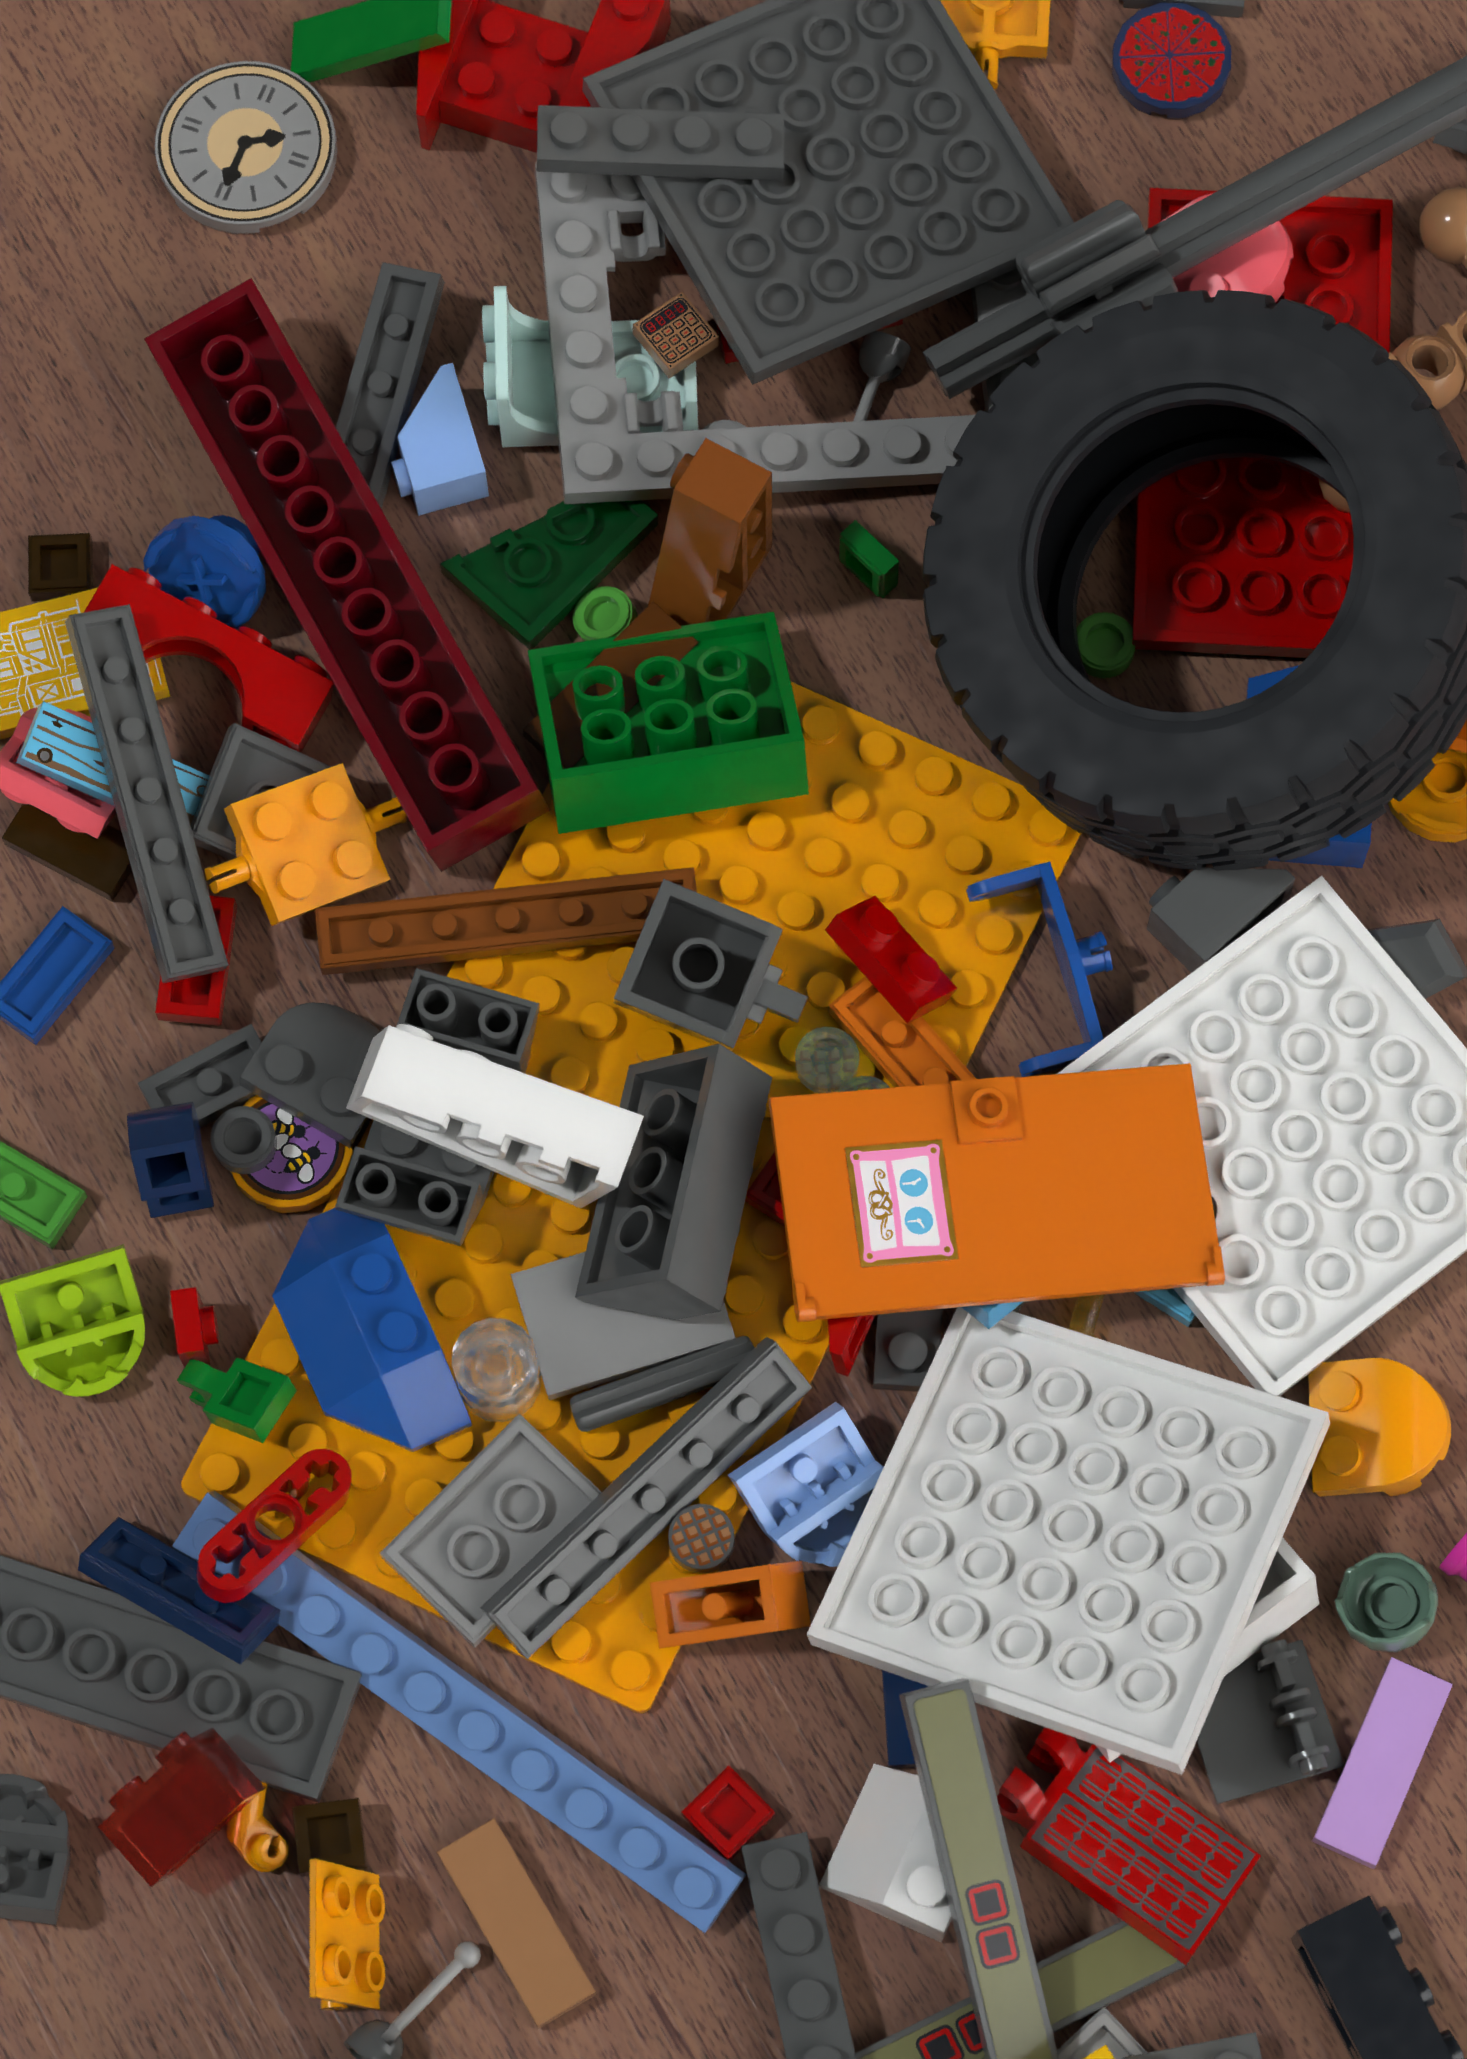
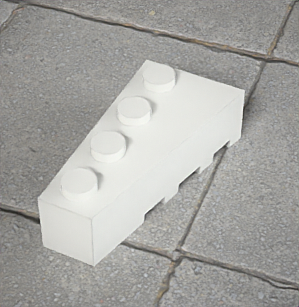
[346,1024,644,1209]

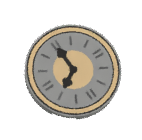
[155,61,337,234]

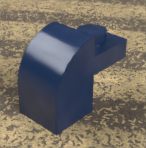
[127,1102,214,1218]

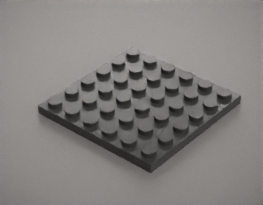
[582,0,1074,385]

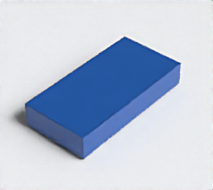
[0,906,115,1045]

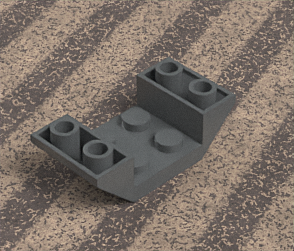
[335,968,540,1246]

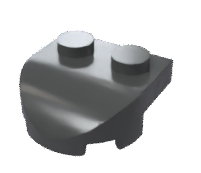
[239,1002,380,1148]
[0,1774,71,1925]

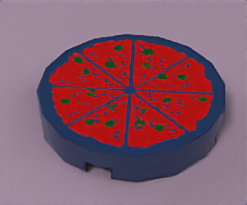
[1112,3,1231,119]

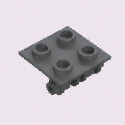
[1196,1639,1344,1805]

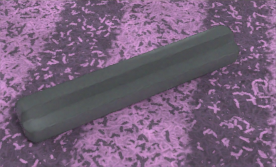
[570,1336,754,1432]

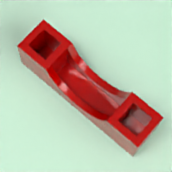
[83,564,334,753]

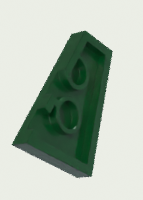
[440,500,658,650]

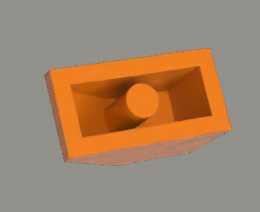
[650,1561,811,1649]

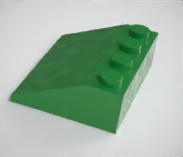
[527,612,809,834]

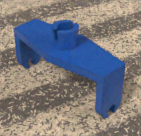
[966,861,1113,1077]

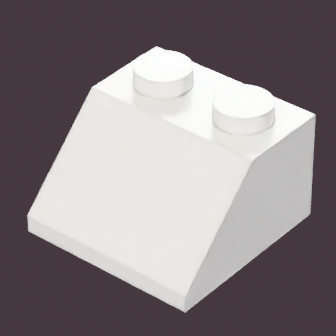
[819,1764,952,1943]

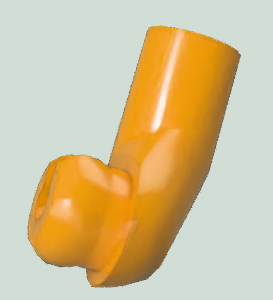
[226,1776,288,1872]

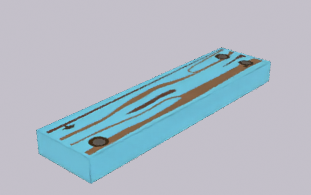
[16,701,209,825]

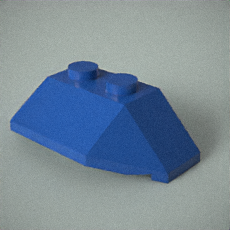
[272,1207,473,1452]

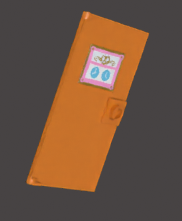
[769,1063,1225,1322]

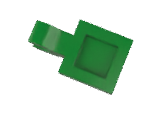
[177,1358,297,1443]

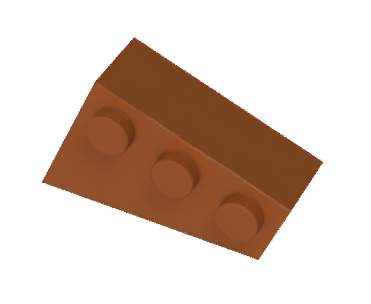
[648,438,772,626]

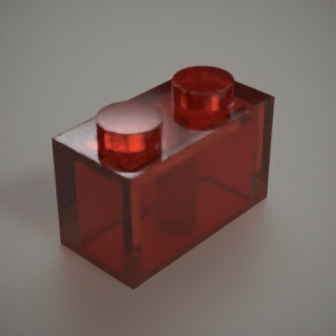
[98,1728,265,1887]

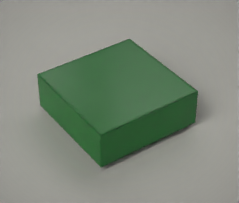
[839,520,899,599]

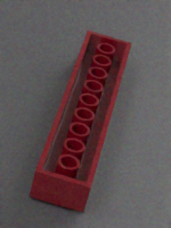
[144,278,550,872]

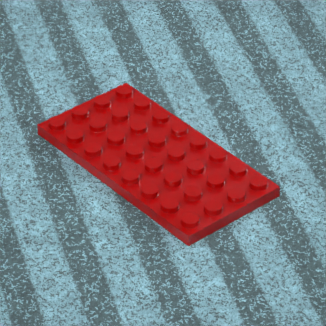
[1132,188,1393,658]

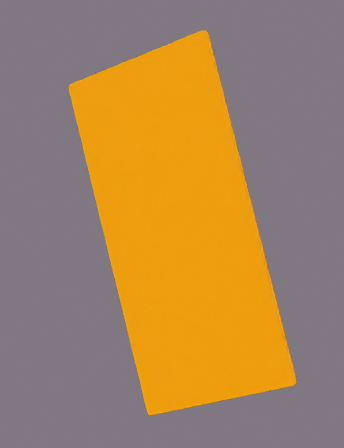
[181,681,1082,1714]

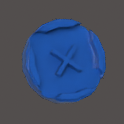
[143,515,266,630]

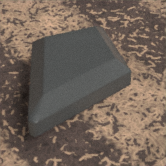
[1367,919,1467,999]

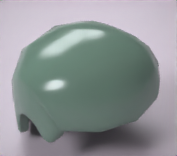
[1334,1553,1438,1653]

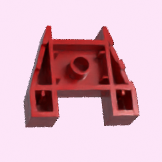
[416,0,671,153]

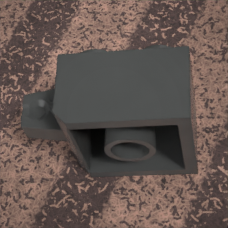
[614,879,808,1051]

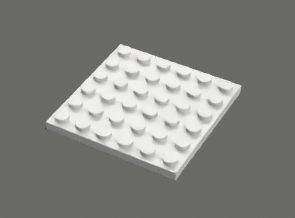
[1057,876,1467,1397]
[807,1307,1330,1775]

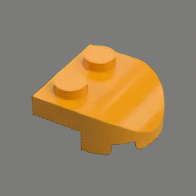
[1308,1358,1451,1497]

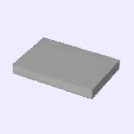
[511,1252,735,1401]
[380,1414,602,1648]

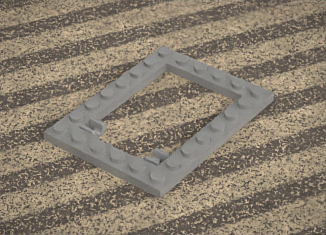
[535,162,1039,504]

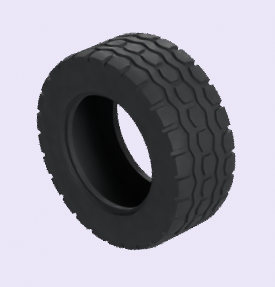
[922,290,1467,870]

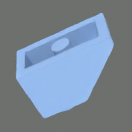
[391,363,489,516]

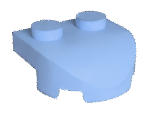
[728,1402,884,1567]

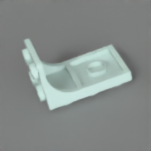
[482,286,698,447]

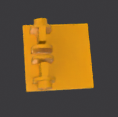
[310,1859,385,2011]

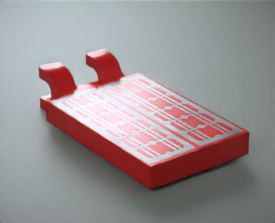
[997,1727,1261,1965]

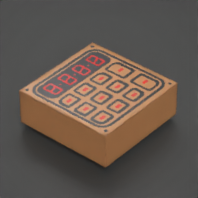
[632,292,719,379]

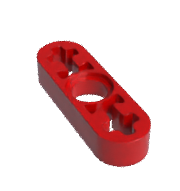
[197,1449,352,1603]

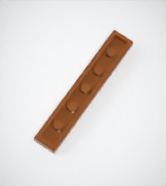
[315,867,697,975]

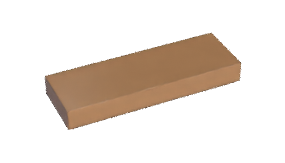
[437,1818,596,2029]

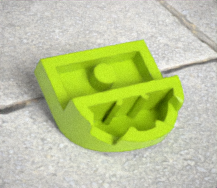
[0,1244,145,1397]

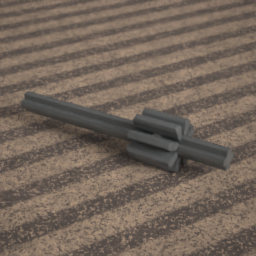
[923,56,1467,399]

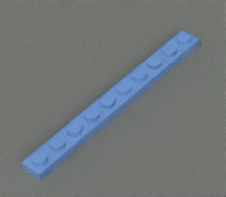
[172,1491,747,1933]

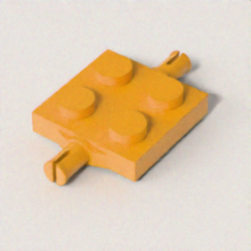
[940,0,1050,90]
[204,763,407,926]

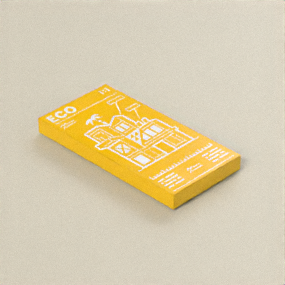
[0,588,171,740]

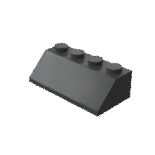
[575,1044,772,1320]

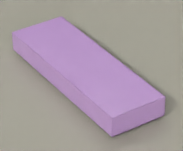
[1312,1657,1453,1869]

